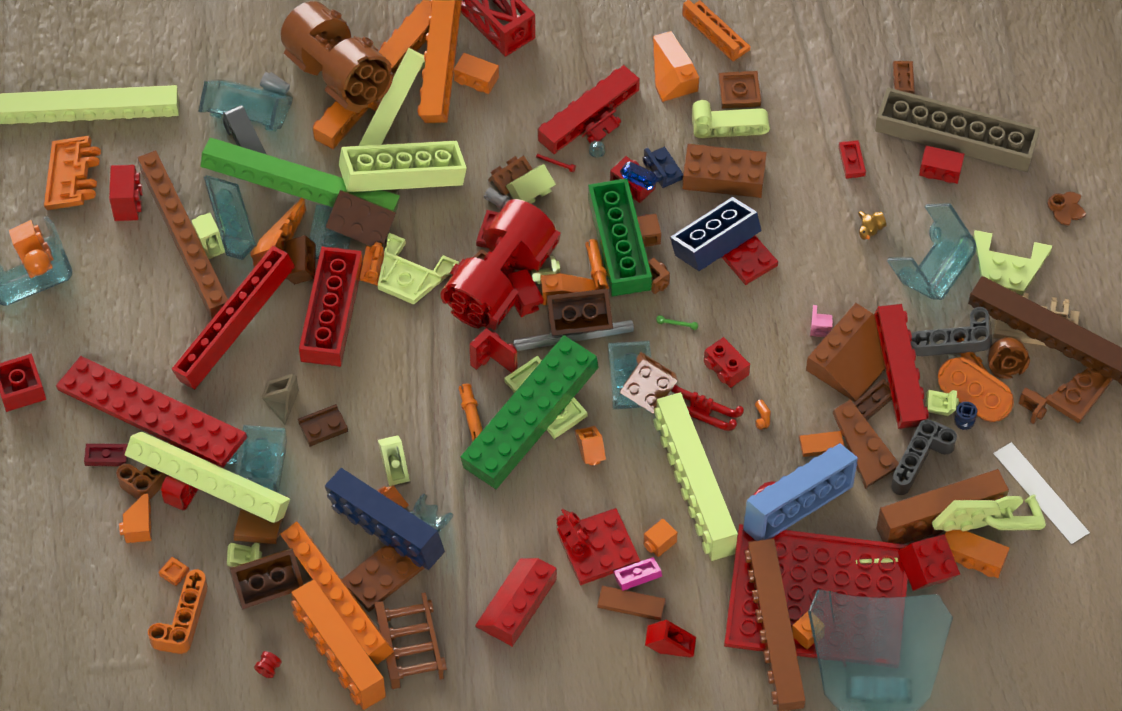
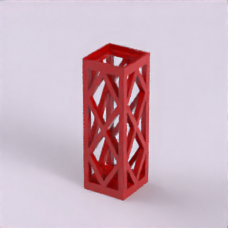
[461,0,536,57]

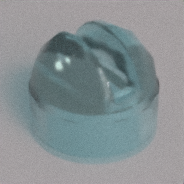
[589,141,605,158]

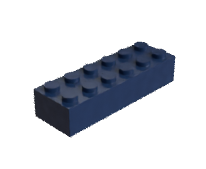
[325,468,445,570]

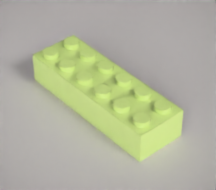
[339,141,467,192]

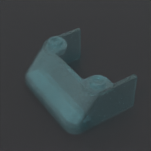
[198,80,293,132]
[887,203,976,300]
[0,216,72,306]

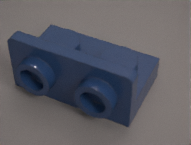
[642,146,683,188]

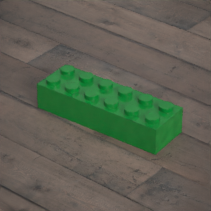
[588,178,652,297]

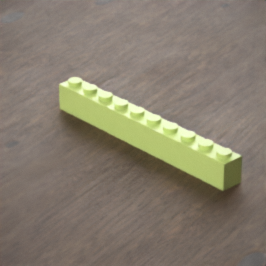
[0,85,179,124]

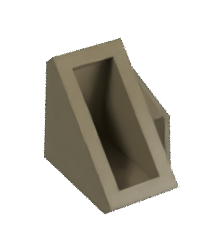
[261,373,299,425]

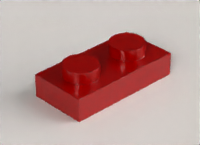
[838,140,866,179]

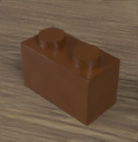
[283,235,316,285]

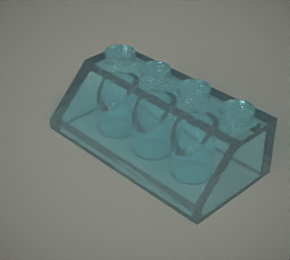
[204,175,256,260]

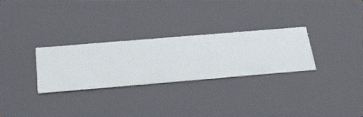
[993,442,1090,544]

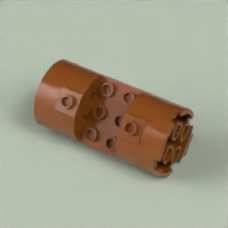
[281,1,393,113]

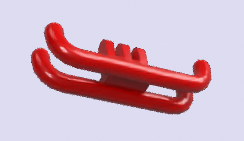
[667,384,744,431]

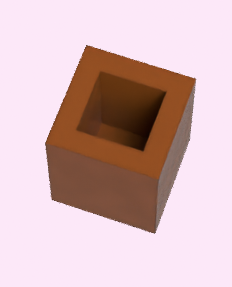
[637,214,661,247]

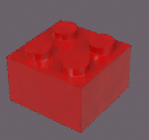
[109,165,143,221]
[0,353,46,412]
[898,534,960,591]

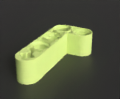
[692,100,770,138]

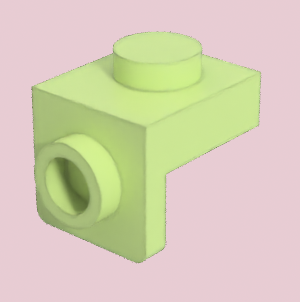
[531,256,560,284]
[925,390,959,416]
[227,542,262,567]

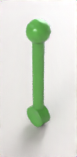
[656,315,698,330]

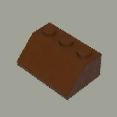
[546,289,613,336]
[230,548,303,610]

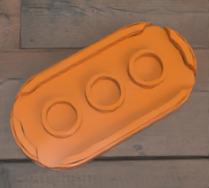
[938,357,1014,422]

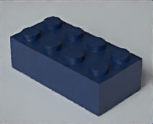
[670,197,762,271]

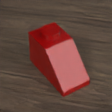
[645,619,696,658]

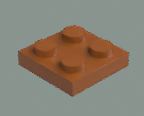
[718,71,761,109]

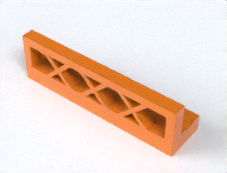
[682,0,751,61]

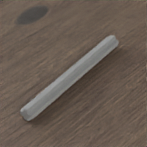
[513,320,634,351]

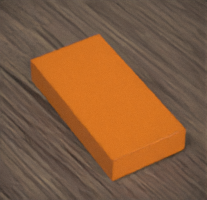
[799,431,844,457]

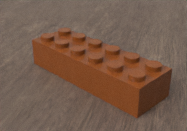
[876,469,1009,544]

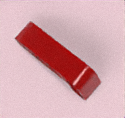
[161,453,213,511]

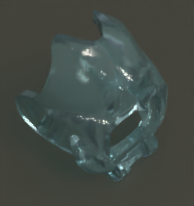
[410,494,453,532]

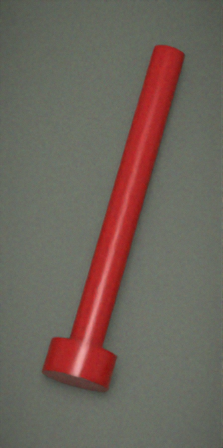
[536,154,576,172]

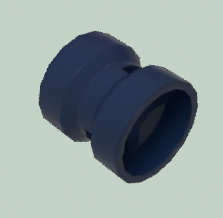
[954,402,977,430]

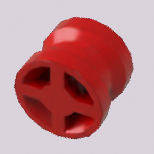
[254,651,282,678]

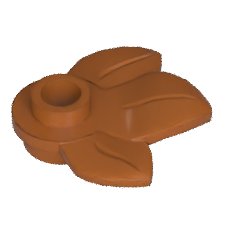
[1047,192,1086,225]

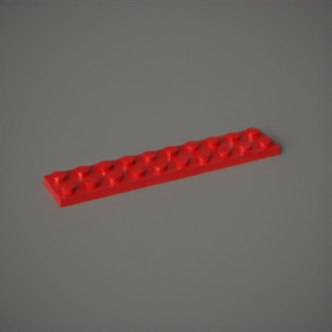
[56,356,247,468]

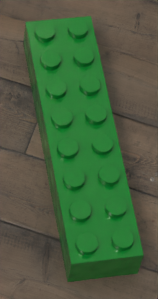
[460,335,599,489]

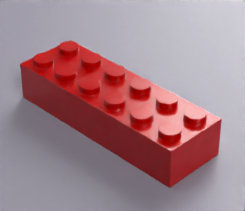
[299,246,363,367]

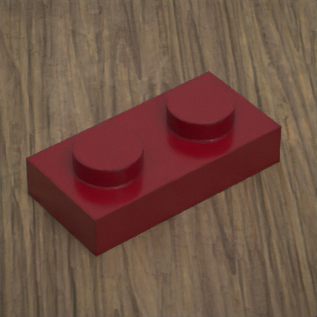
[84,444,128,466]

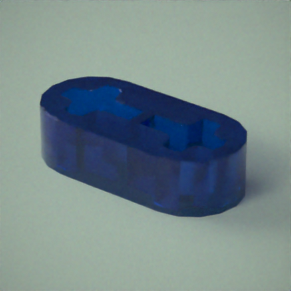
[620,162,658,190]

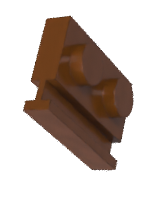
[298,404,348,447]

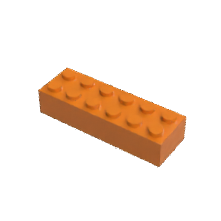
[291,579,386,710]

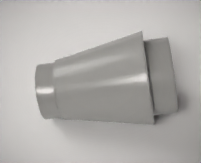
[260,72,290,95]

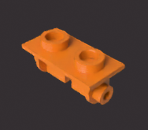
[359,242,384,285]

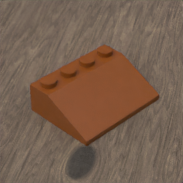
[806,303,885,402]

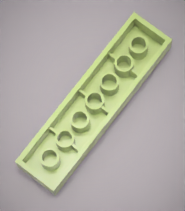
[653,392,738,561]

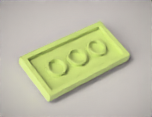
[504,356,588,439]

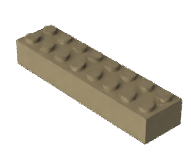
[875,87,1040,172]

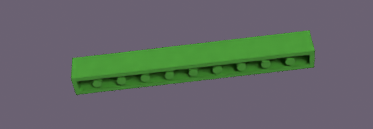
[200,137,400,212]

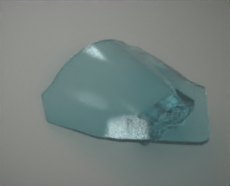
[808,590,953,711]

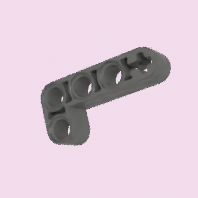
[222,105,267,155]
[910,307,992,357]
[891,419,957,495]

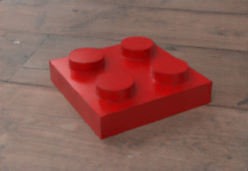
[721,235,778,285]

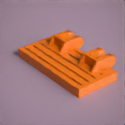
[44,135,101,210]

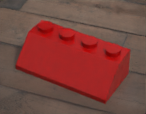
[475,558,557,647]

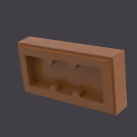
[893,61,915,94]

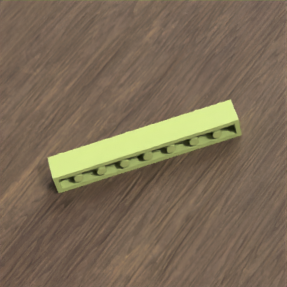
[125,432,290,523]

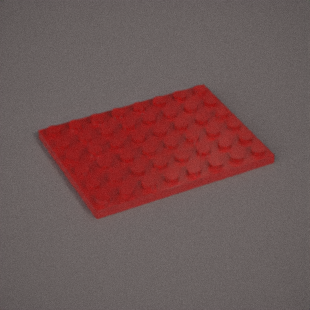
[724,524,908,669]

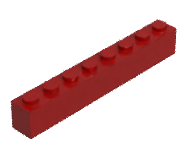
[172,246,295,390]

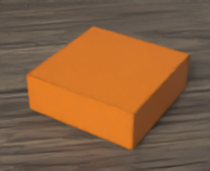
[158,557,189,586]

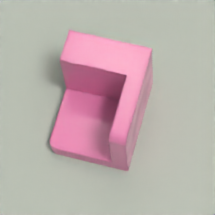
[810,305,833,337]

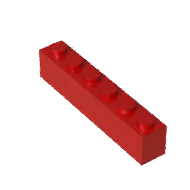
[538,65,640,154]
[874,304,928,429]

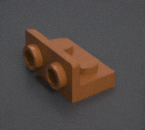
[488,155,533,196]

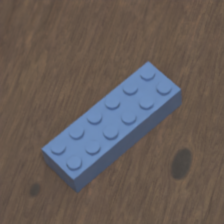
[743,443,858,541]

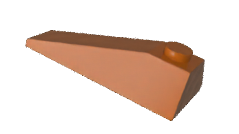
[251,198,306,267]

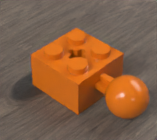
[9,220,54,278]

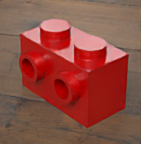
[704,337,750,388]

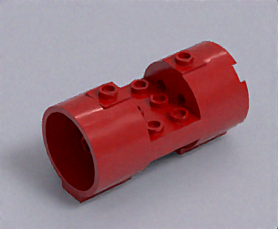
[440,199,561,331]

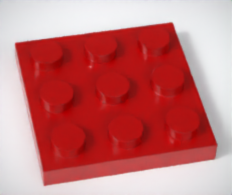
[557,508,640,585]

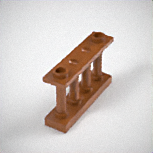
[374,592,447,689]

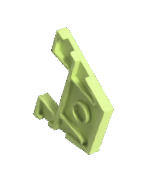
[973,230,1052,295]
[378,233,459,304]

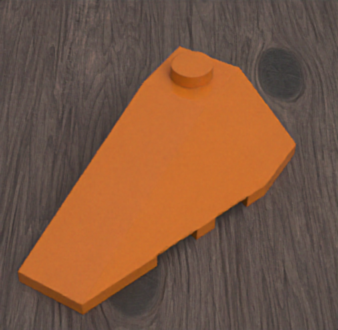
[653,31,699,102]

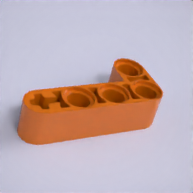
[148,569,208,654]

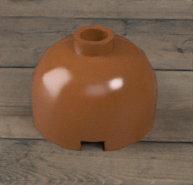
[987,337,1030,379]

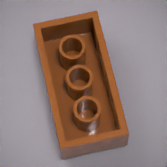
[682,144,767,198]

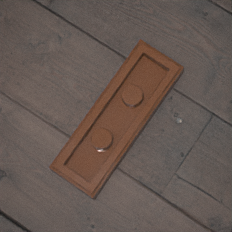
[597,586,666,621]

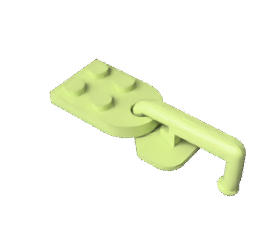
[932,495,1046,531]

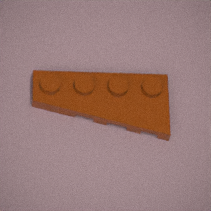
[833,399,899,489]

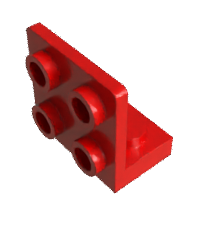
[470,328,518,373]

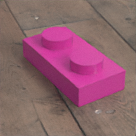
[614,557,662,591]

